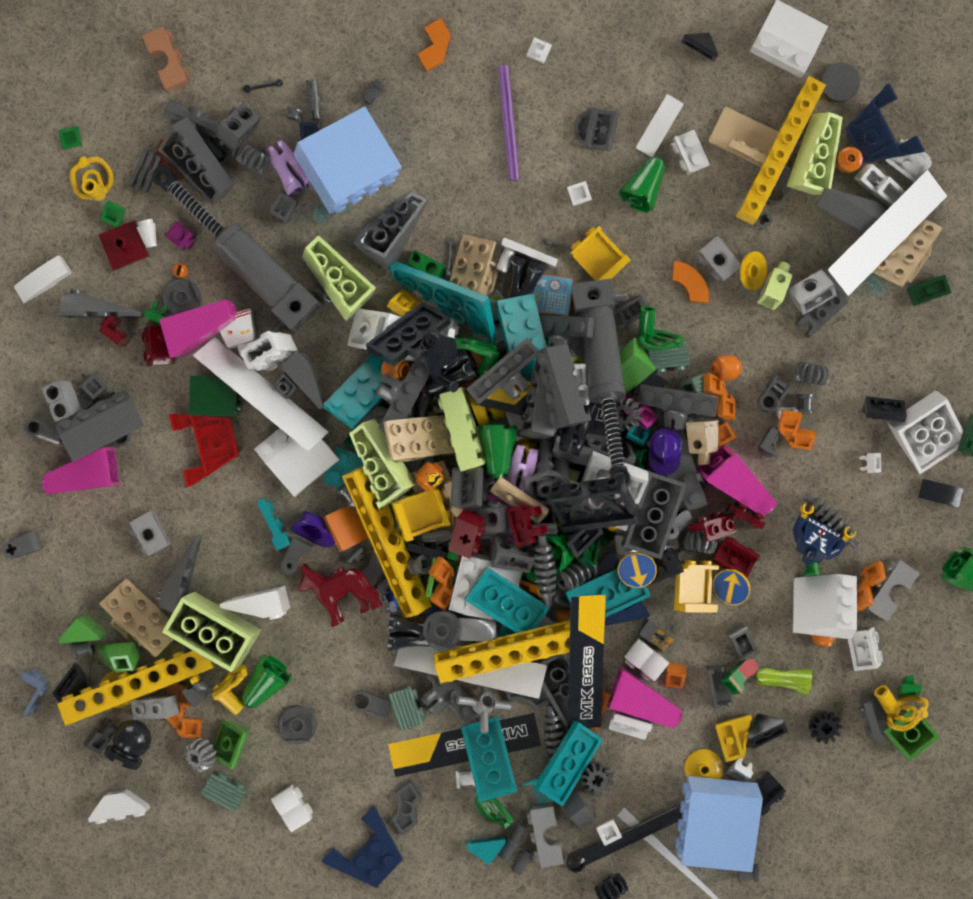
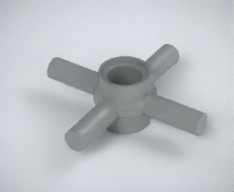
[456,685,512,733]

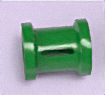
[803,561,821,577]

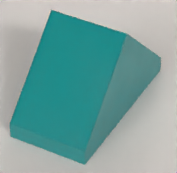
[624,423,654,446]
[466,835,506,865]

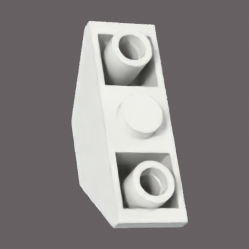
[88,789,150,824]

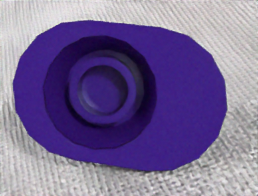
[649,428,682,475]
[291,511,335,547]

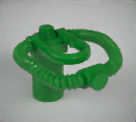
[638,306,684,351]
[454,338,500,377]
[474,795,513,828]

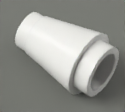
[136,219,157,248]

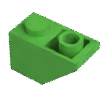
[97,641,140,673]

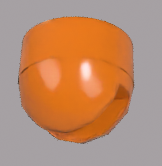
[172,263,189,278]
[556,609,571,623]

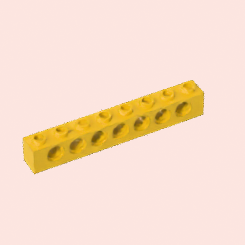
[735,76,826,225]
[342,466,432,618]
[434,620,570,683]
[57,649,215,726]

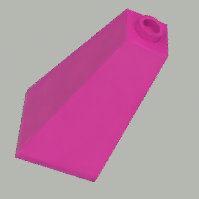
[159,300,237,358]
[696,444,778,515]
[42,447,119,494]
[608,666,683,729]

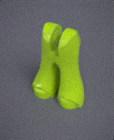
[755,668,812,695]

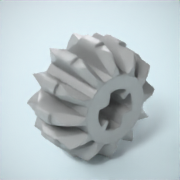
[184,737,218,772]

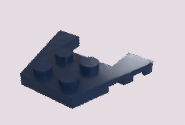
[845,83,925,163]
[580,550,650,626]
[322,805,403,888]

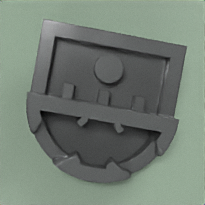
[574,107,619,152]

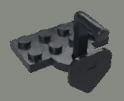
[366,302,459,393]

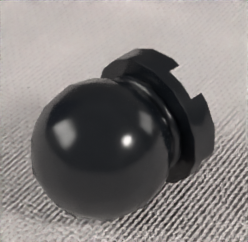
[104,720,152,770]

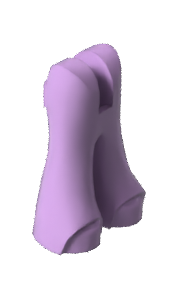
[265,140,312,198]
[503,445,538,492]

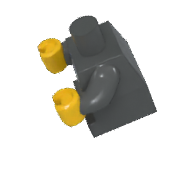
[182,675,216,707]

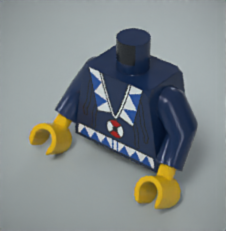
[793,503,856,565]

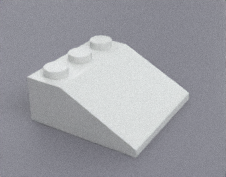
[749,0,828,78]
[887,391,963,474]
[254,428,339,497]
[580,451,649,531]
[449,553,522,621]
[793,574,857,639]
[219,585,290,620]

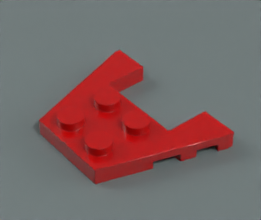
[169,414,240,487]

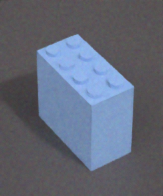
[293,107,402,214]
[675,776,763,872]

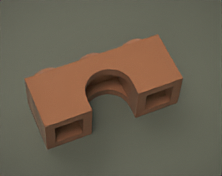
[142,26,190,93]

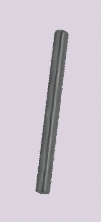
[422,523,558,542]

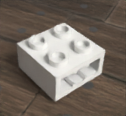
[240,331,298,371]

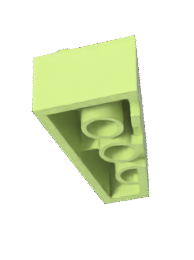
[786,112,843,195]
[302,235,376,321]
[438,387,486,472]
[349,418,417,509]

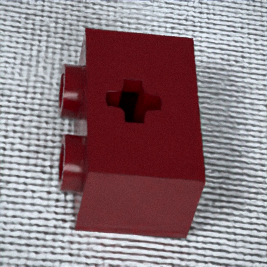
[448,509,486,559]

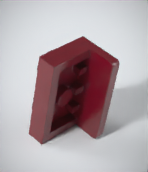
[142,326,175,366]
[689,512,737,542]
[711,536,760,578]

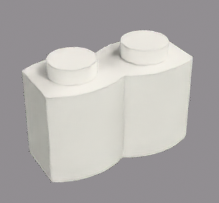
[624,638,669,681]
[271,785,313,832]

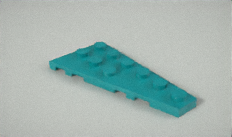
[390,261,497,344]

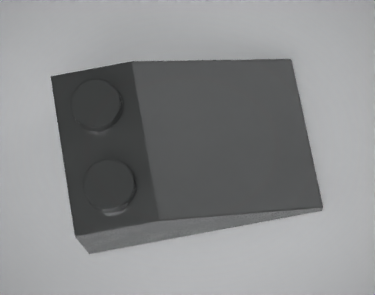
[280,351,325,410]

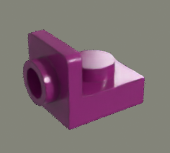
[165,221,195,251]

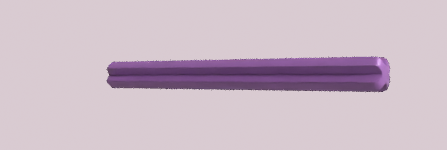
[498,65,519,181]

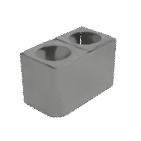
[42,380,82,423]
[459,616,496,641]

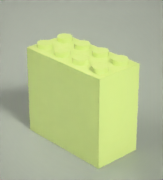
[162,592,261,672]

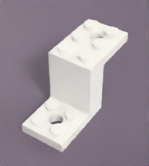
[347,308,455,368]

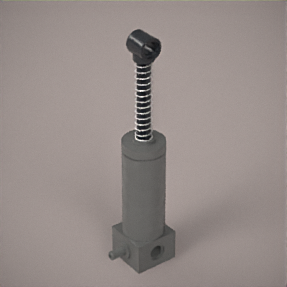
[152,166,322,333]
[572,279,630,487]

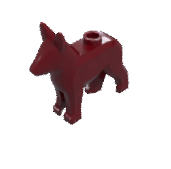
[297,563,382,627]

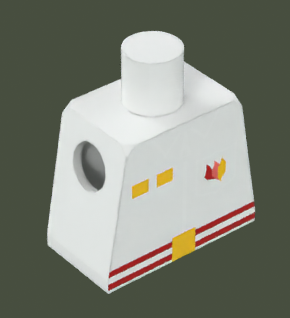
[220,309,256,357]

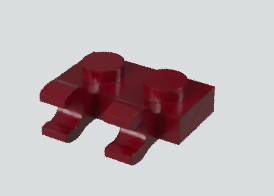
[726,502,766,530]
[506,504,548,548]

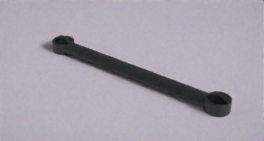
[566,804,682,873]

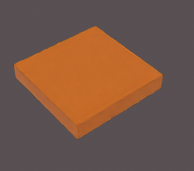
[323,506,369,552]

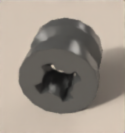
[407,554,432,576]

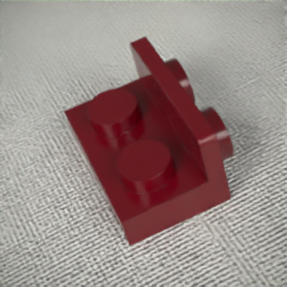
[99,315,130,347]

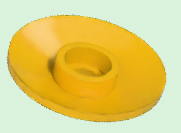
[740,251,767,290]
[684,749,723,779]

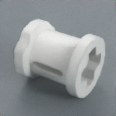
[456,771,475,789]

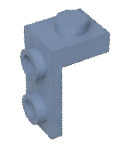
[20,669,49,717]

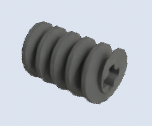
[555,559,597,591]

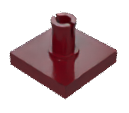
[99,220,150,271]

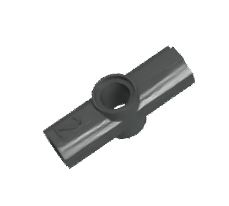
[163,100,219,139]

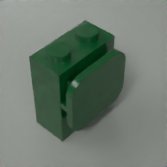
[189,376,242,416]

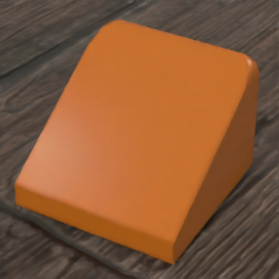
[664,663,687,689]

